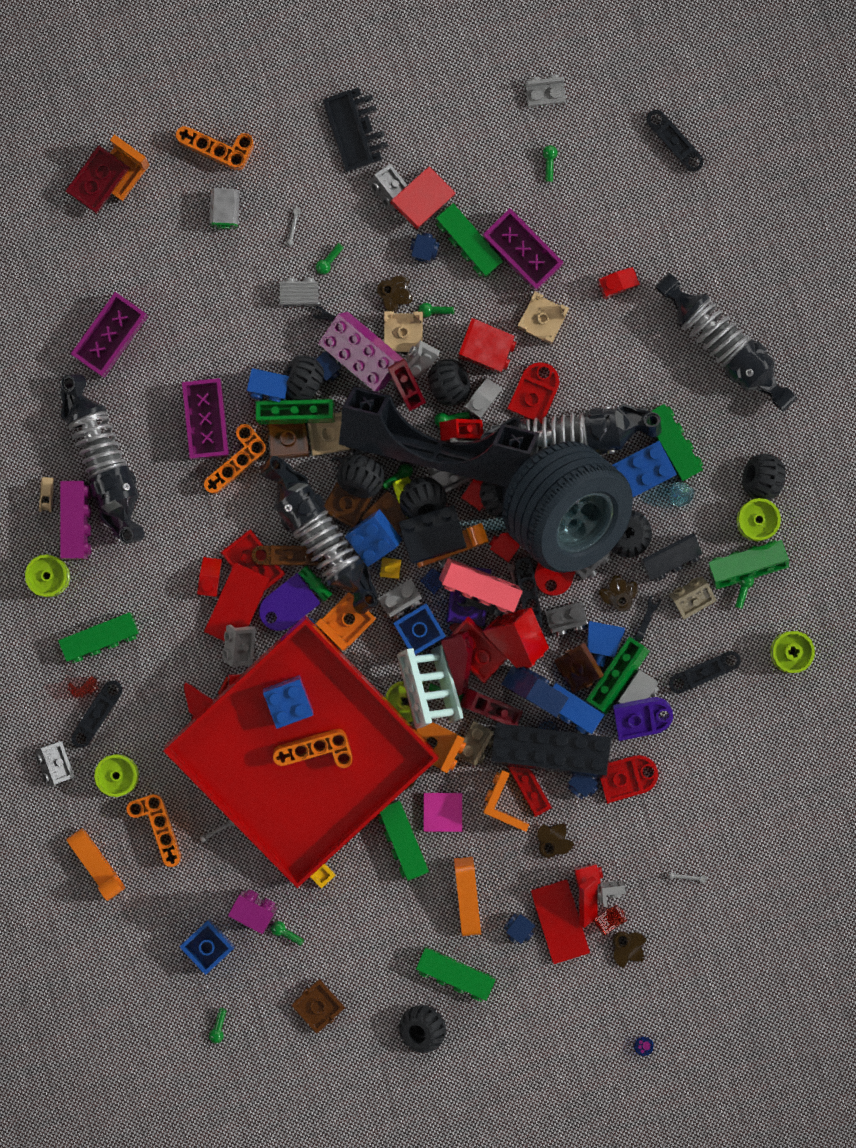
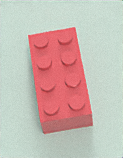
[439,558,523,613]

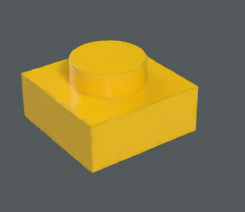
[380,558,401,579]
[310,864,335,889]

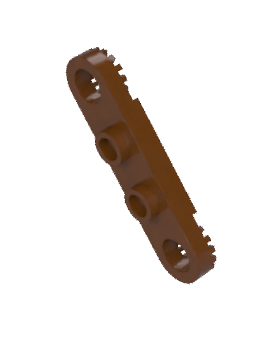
[251,545,326,566]

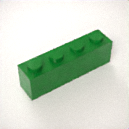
[436,203,503,278]
[256,399,335,424]
[651,404,703,483]
[708,540,789,590]
[58,612,140,664]
[586,636,650,714]
[377,800,429,881]
[416,946,496,1002]

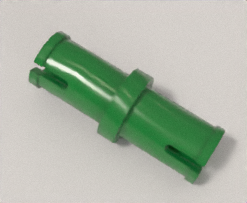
[298,565,333,602]

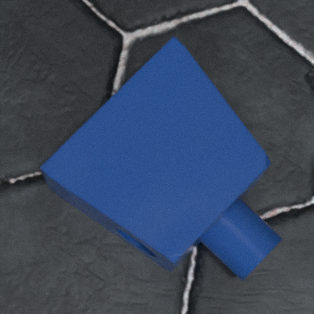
[587,621,625,667]

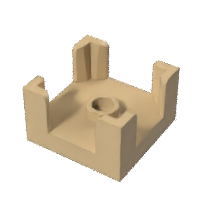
[517,291,569,345]
[384,311,423,353]

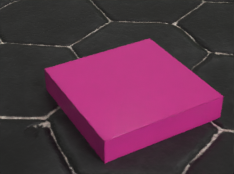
[424,793,462,832]

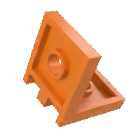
[110,134,150,202]
[315,592,376,651]
[416,722,466,773]
[483,770,529,832]

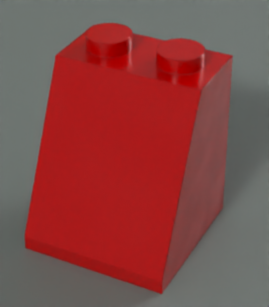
[458,318,517,374]
[483,607,549,668]

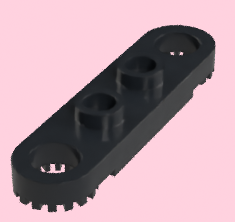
[646,109,704,172]
[669,651,741,694]
[71,680,123,748]

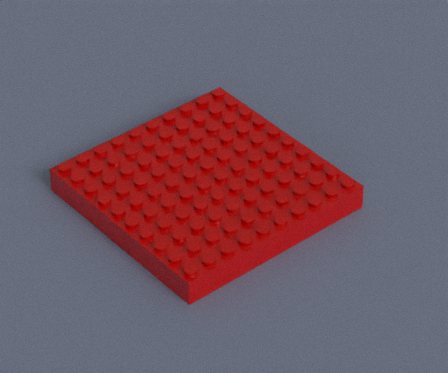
[163,615,439,888]

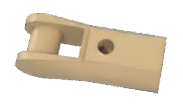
[39,477,54,513]

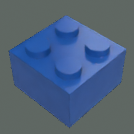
[247,368,289,402]
[345,509,403,567]
[393,604,446,655]
[263,675,313,729]
[179,918,235,975]

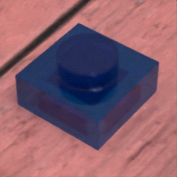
[420,567,443,594]

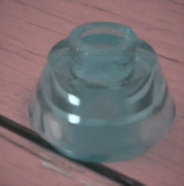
[669,482,694,506]

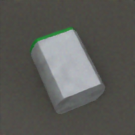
[209,188,240,230]

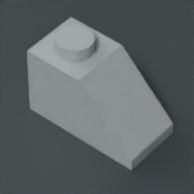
[465,378,502,419]
[617,670,659,704]

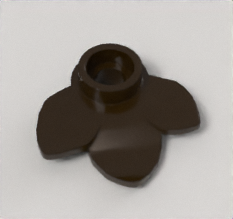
[377,275,413,313]
[599,575,638,612]
[537,824,574,858]
[612,931,647,968]

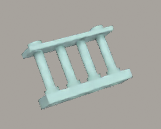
[397,645,463,729]

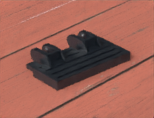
[323,87,389,172]

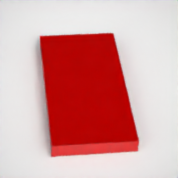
[204,562,270,642]
[530,879,590,964]

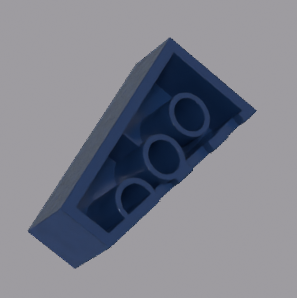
[501,665,569,718]

